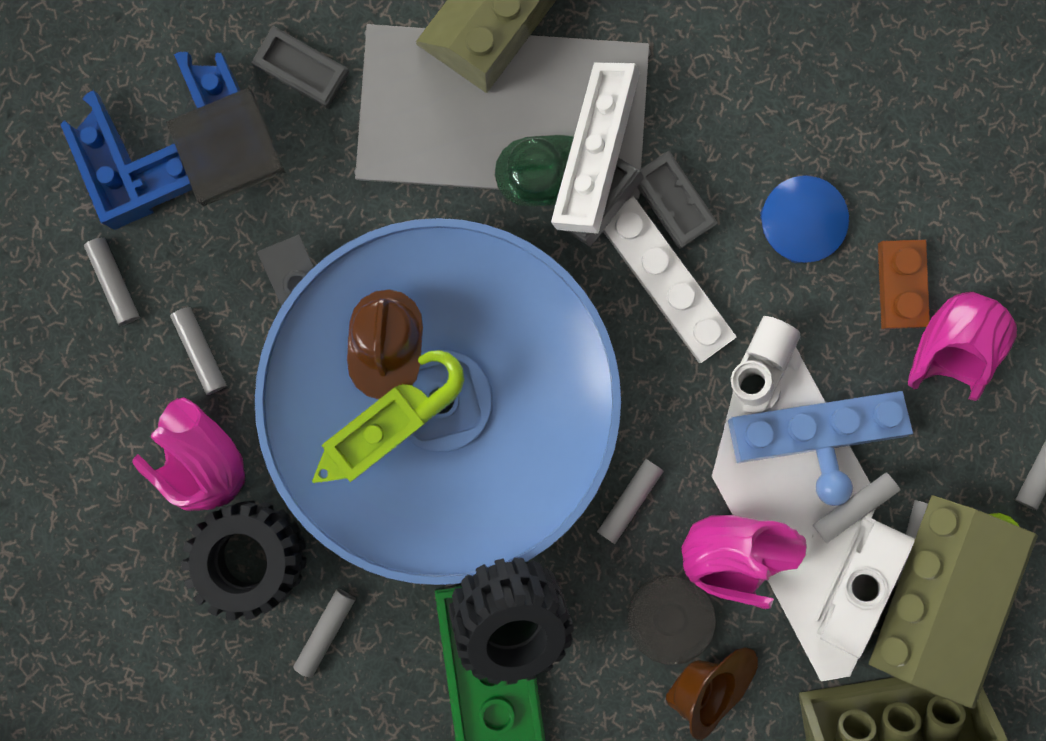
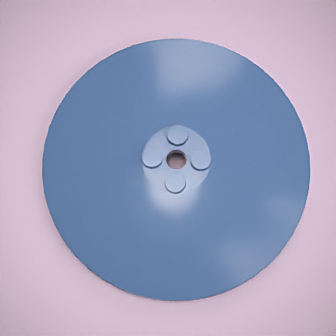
[255,218,621,585]

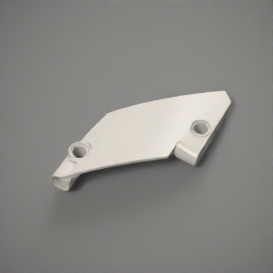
[712,316,915,681]

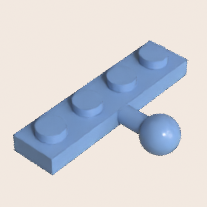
[728,391,913,506]

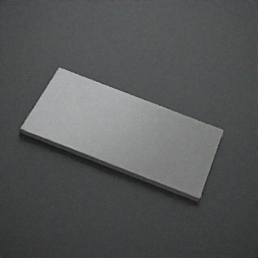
[354,24,650,199]

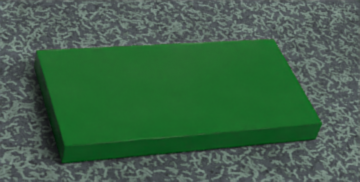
[435,585,546,741]

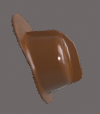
[347,289,423,399]
[666,647,758,740]

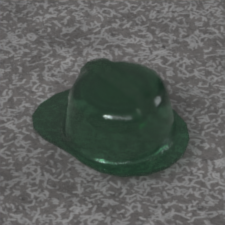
[494,135,574,207]

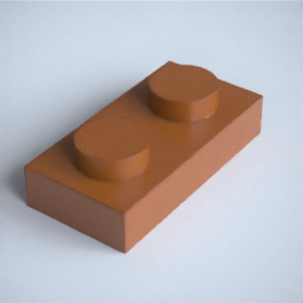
[878,240,930,329]

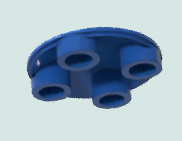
[761,176,849,263]

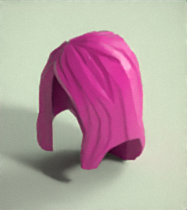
[908,292,1017,401]
[132,397,245,511]
[682,515,807,609]

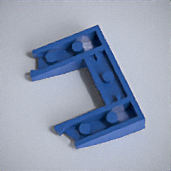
[60,52,272,230]

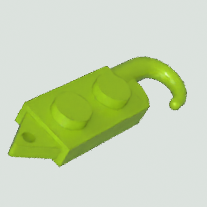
[312,350,465,483]

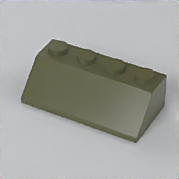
[416,0,556,93]
[868,495,1038,709]
[799,677,1008,741]

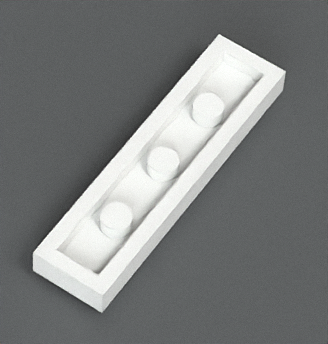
[551,63,640,234]
[603,196,736,363]

